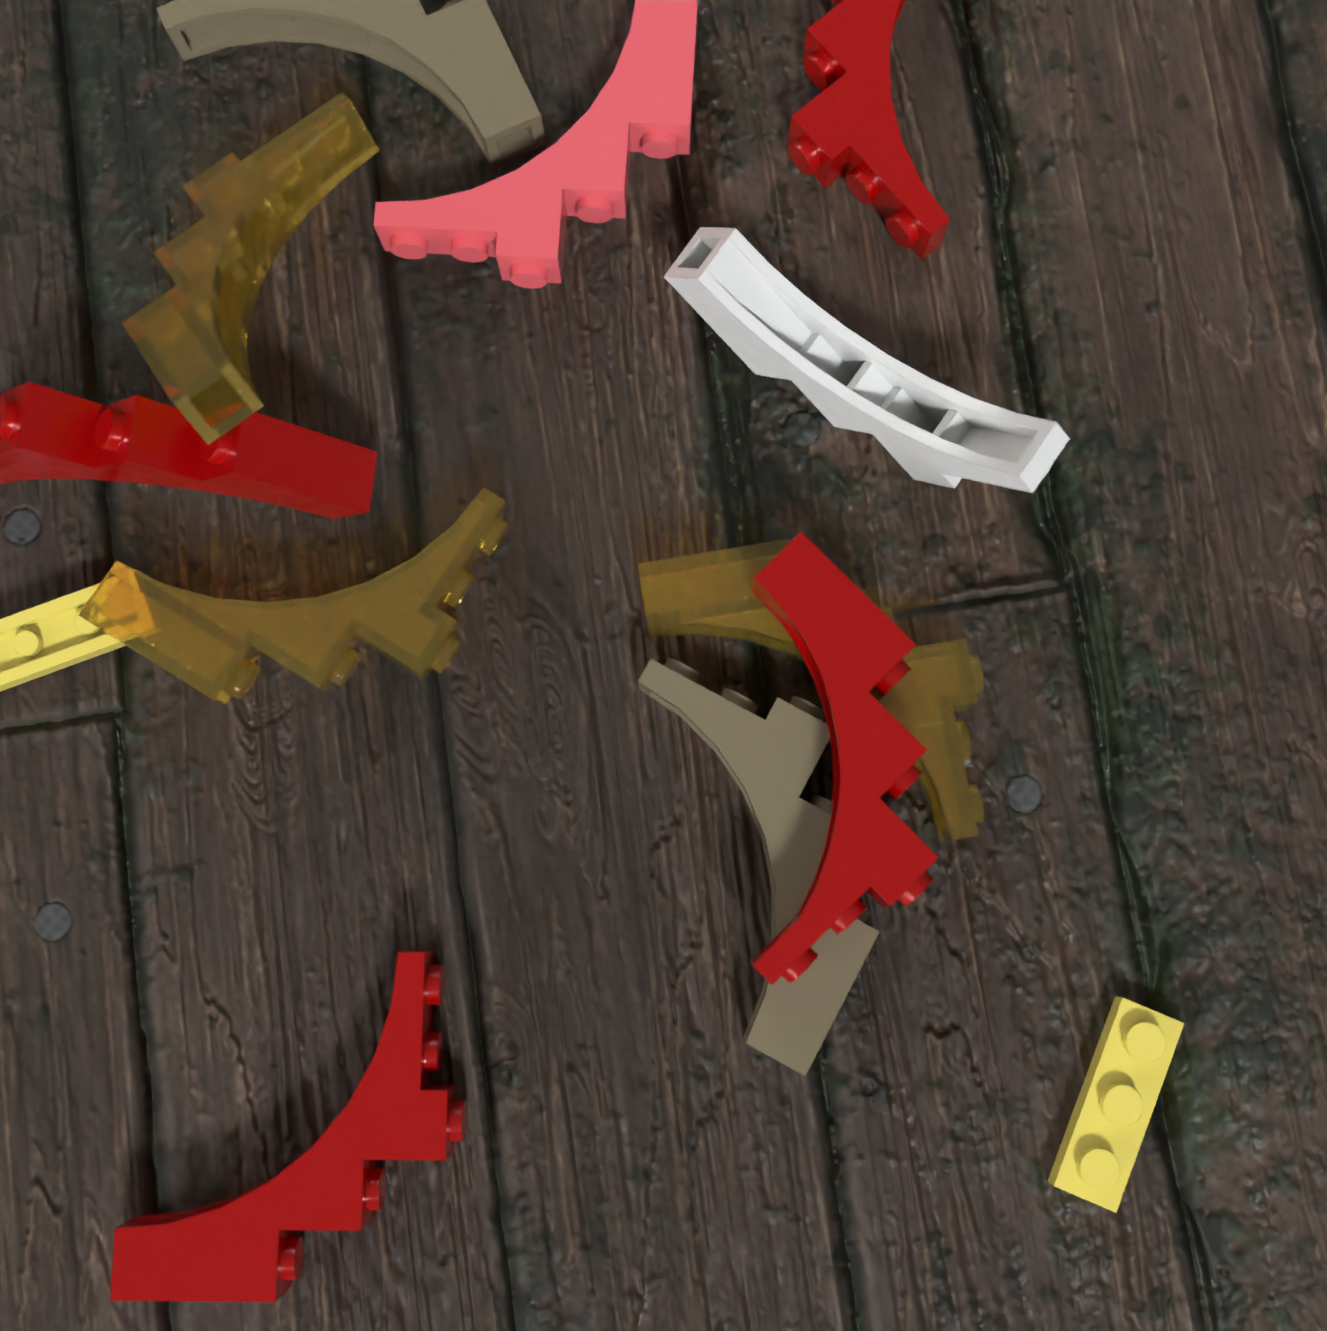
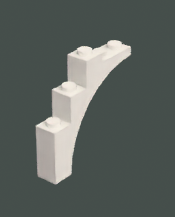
[664,227,1070,493]

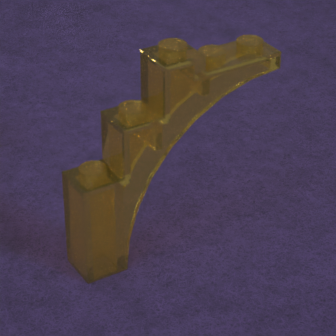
[122,92,380,445]
[79,487,509,706]
[638,539,984,843]

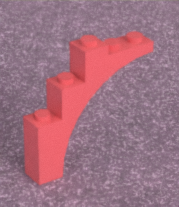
[374,0,698,289]

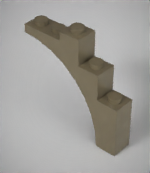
[156,0,546,168]
[638,658,880,1076]

